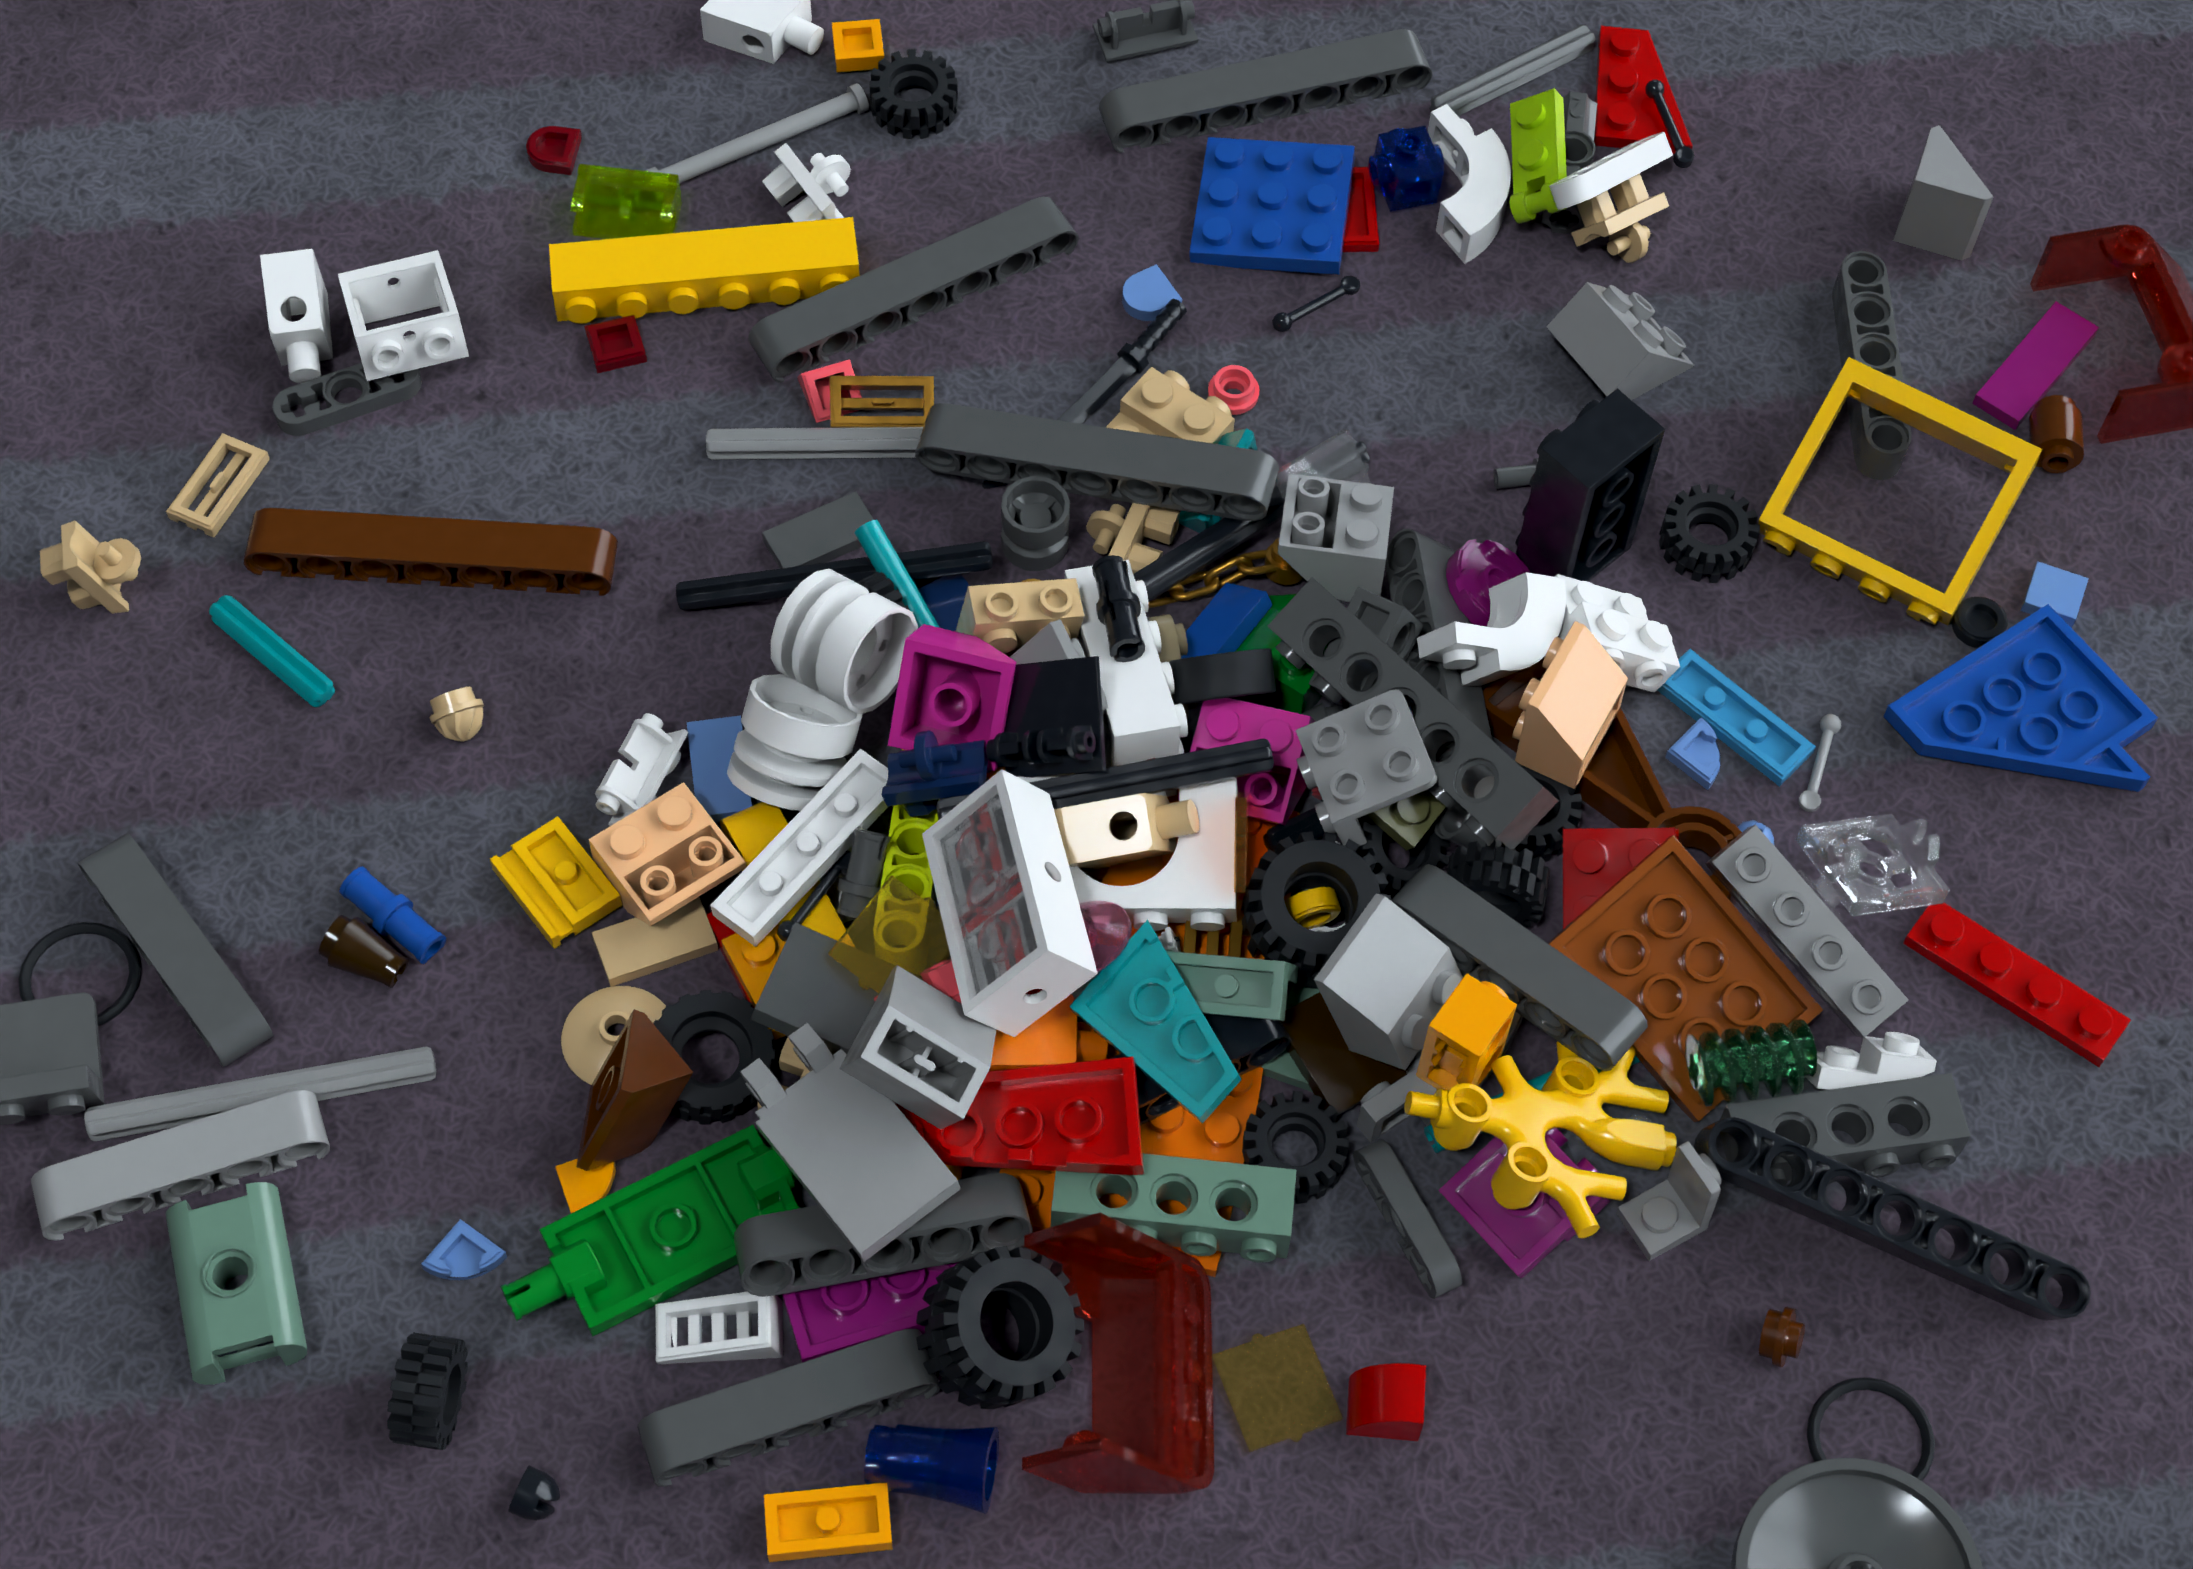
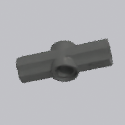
[1542,91,1598,234]

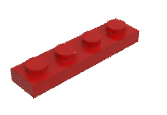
[1903,897,2131,1067]

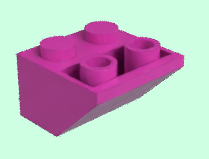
[1177,698,1316,826]

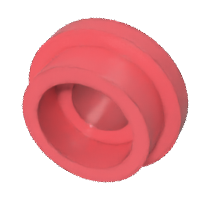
[1208,365,1259,415]

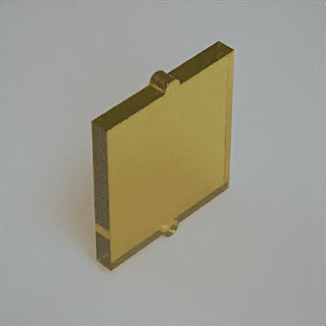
[828,875,950,994]
[1212,1324,1343,1452]

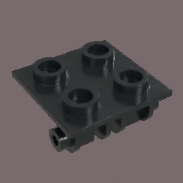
[986,656,1106,777]

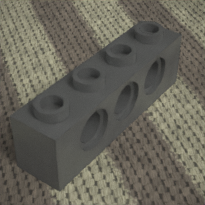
[1719,1073,1971,1188]

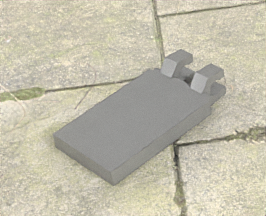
[740,1023,961,1262]

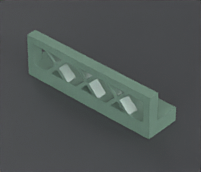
[1071,944,1299,1021]

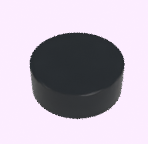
[1951,597,2008,648]

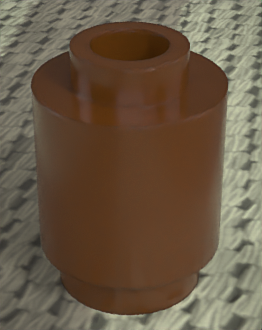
[2029,395,2084,473]

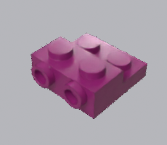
[1438,1128,1610,1279]

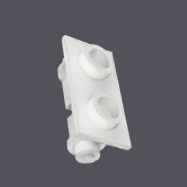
[595,713,689,826]

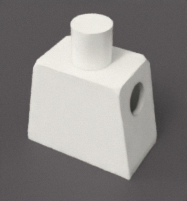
[700,0,824,64]
[260,249,333,383]

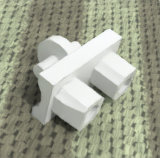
[762,143,851,222]

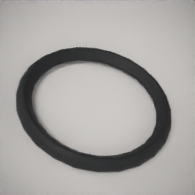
[18,922,141,1026]
[1807,1377,1935,1481]

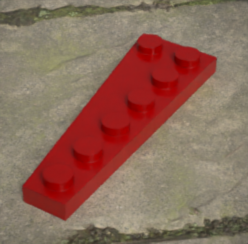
[893,1056,1144,1175]

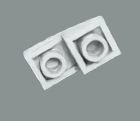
[1800,1032,1937,1090]

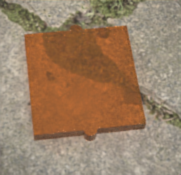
[1234,791,1249,893]

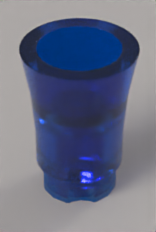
[864,1424,999,1514]

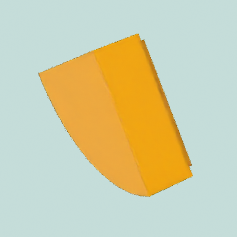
[555,1158,616,1213]

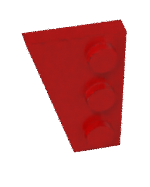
[1594,25,1693,154]

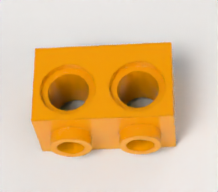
[1416,973,1517,1090]

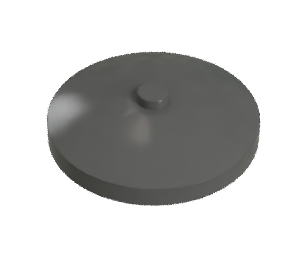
[1731,1458,1983,1569]

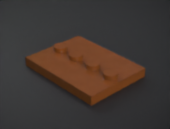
[1548,835,1823,1122]

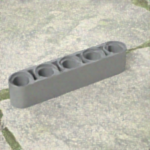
[31,1090,330,1241]

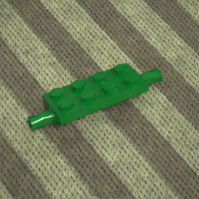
[500,1125,799,1337]

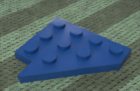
[1883,604,2158,792]

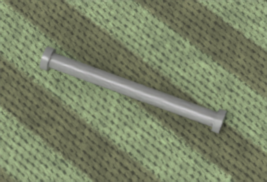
[644,83,869,198]

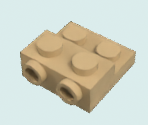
[1106,367,1235,444]
[956,578,1084,657]

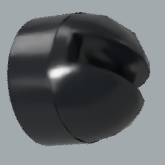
[508,1465,560,1520]

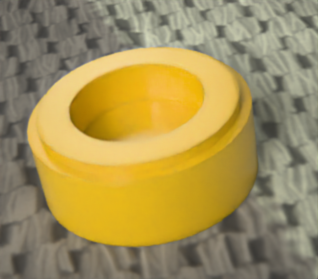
[1285,887,1341,929]

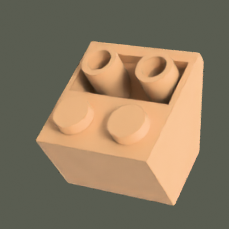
[1512,621,1628,789]
[588,782,746,926]

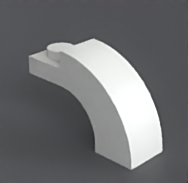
[1426,104,1511,264]
[1417,572,1566,686]

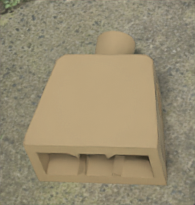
[1054,793,1199,869]

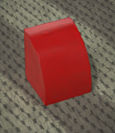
[1346,1363,1426,1441]

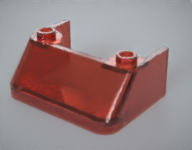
[2030,224,2193,444]
[1022,1212,1214,1494]

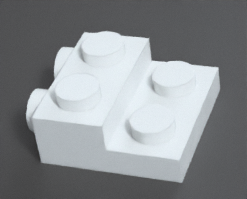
[1555,574,1680,693]

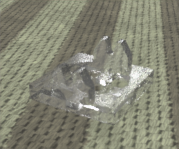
[1796,814,1950,917]

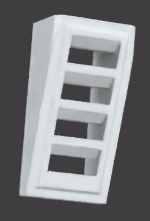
[655,1292,783,1364]

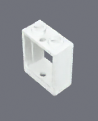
[338,250,469,381]

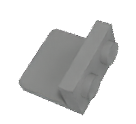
[1295,690,1437,846]

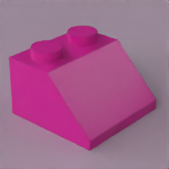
[888,624,1016,771]

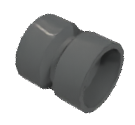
[1001,476,1070,571]

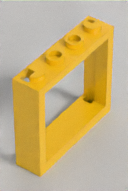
[1758,357,2042,626]

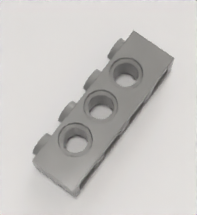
[1705,825,1908,1037]

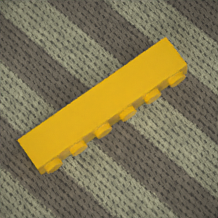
[549,217,860,324]

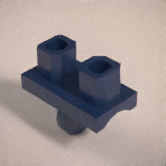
[881,730,989,817]

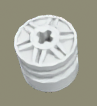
[771,569,918,714]
[727,674,863,811]

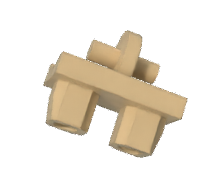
[1571,173,1669,263]
[1086,503,1180,574]
[40,521,141,614]

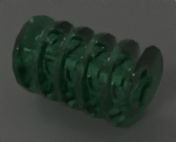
[1685,1019,1817,1107]

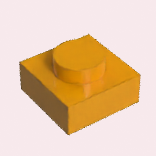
[832,19,884,72]

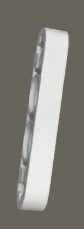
[1549,132,1673,210]

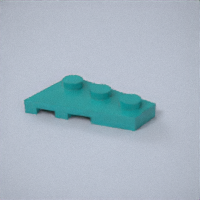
[1069,919,1242,1124]

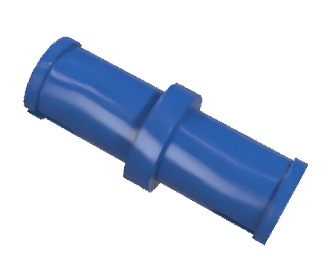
[339,866,446,964]

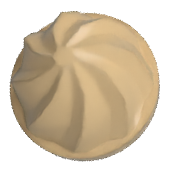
[430,686,484,742]

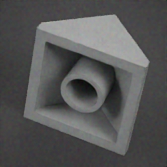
[1893,125,1993,260]

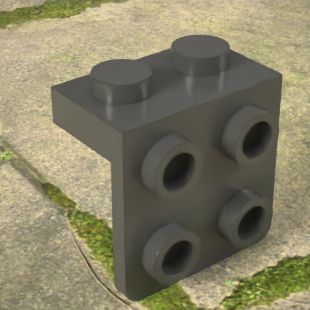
[0,992,105,1125]

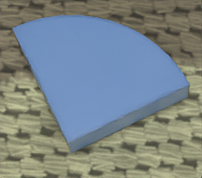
[1665,717,1720,790]
[421,1219,507,1280]

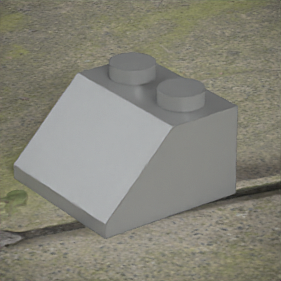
[1314,893,1463,1070]

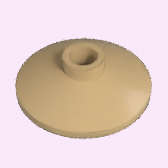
[561,986,666,1085]

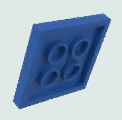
[1189,137,1355,275]

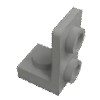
[1616,1141,1721,1261]

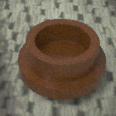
[1759,1307,1805,1367]

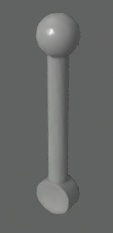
[1798,714,1841,812]

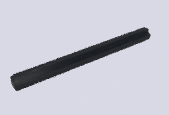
[1133,439,1370,602]
[676,541,993,610]
[936,738,1274,820]

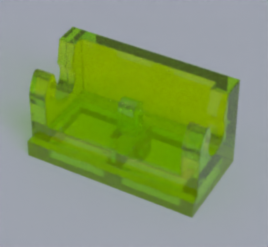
[571,164,682,239]

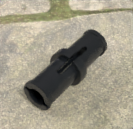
[1092,555,1145,662]

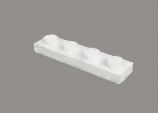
[710,749,889,947]

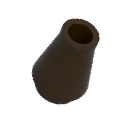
[319,915,409,988]

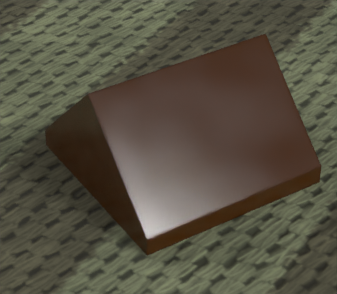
[576,1009,693,1171]

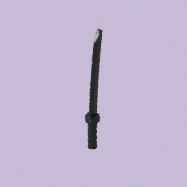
[982,299,1187,489]

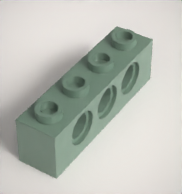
[1050,1153,1297,1262]

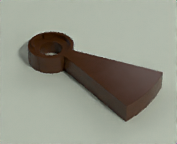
[1482,657,1742,906]

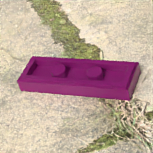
[1972,301,2099,430]

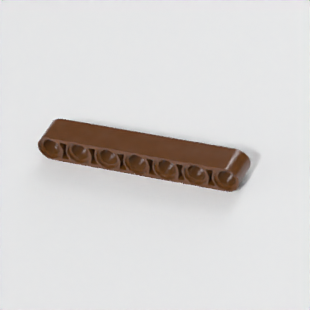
[244,508,618,596]

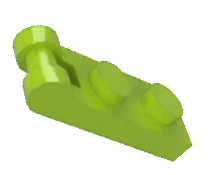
[1509,88,1567,224]

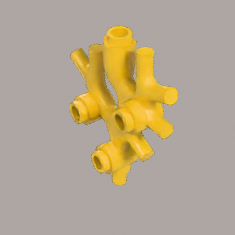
[1404,1041,1677,1238]

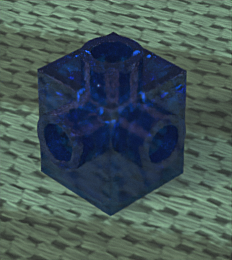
[1368,126,1445,212]

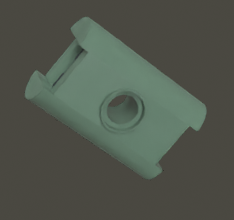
[166,1182,307,1385]

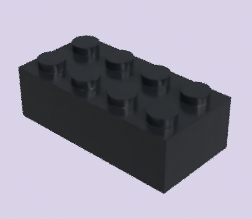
[1515,388,1665,582]

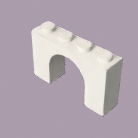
[1018,776,1238,931]

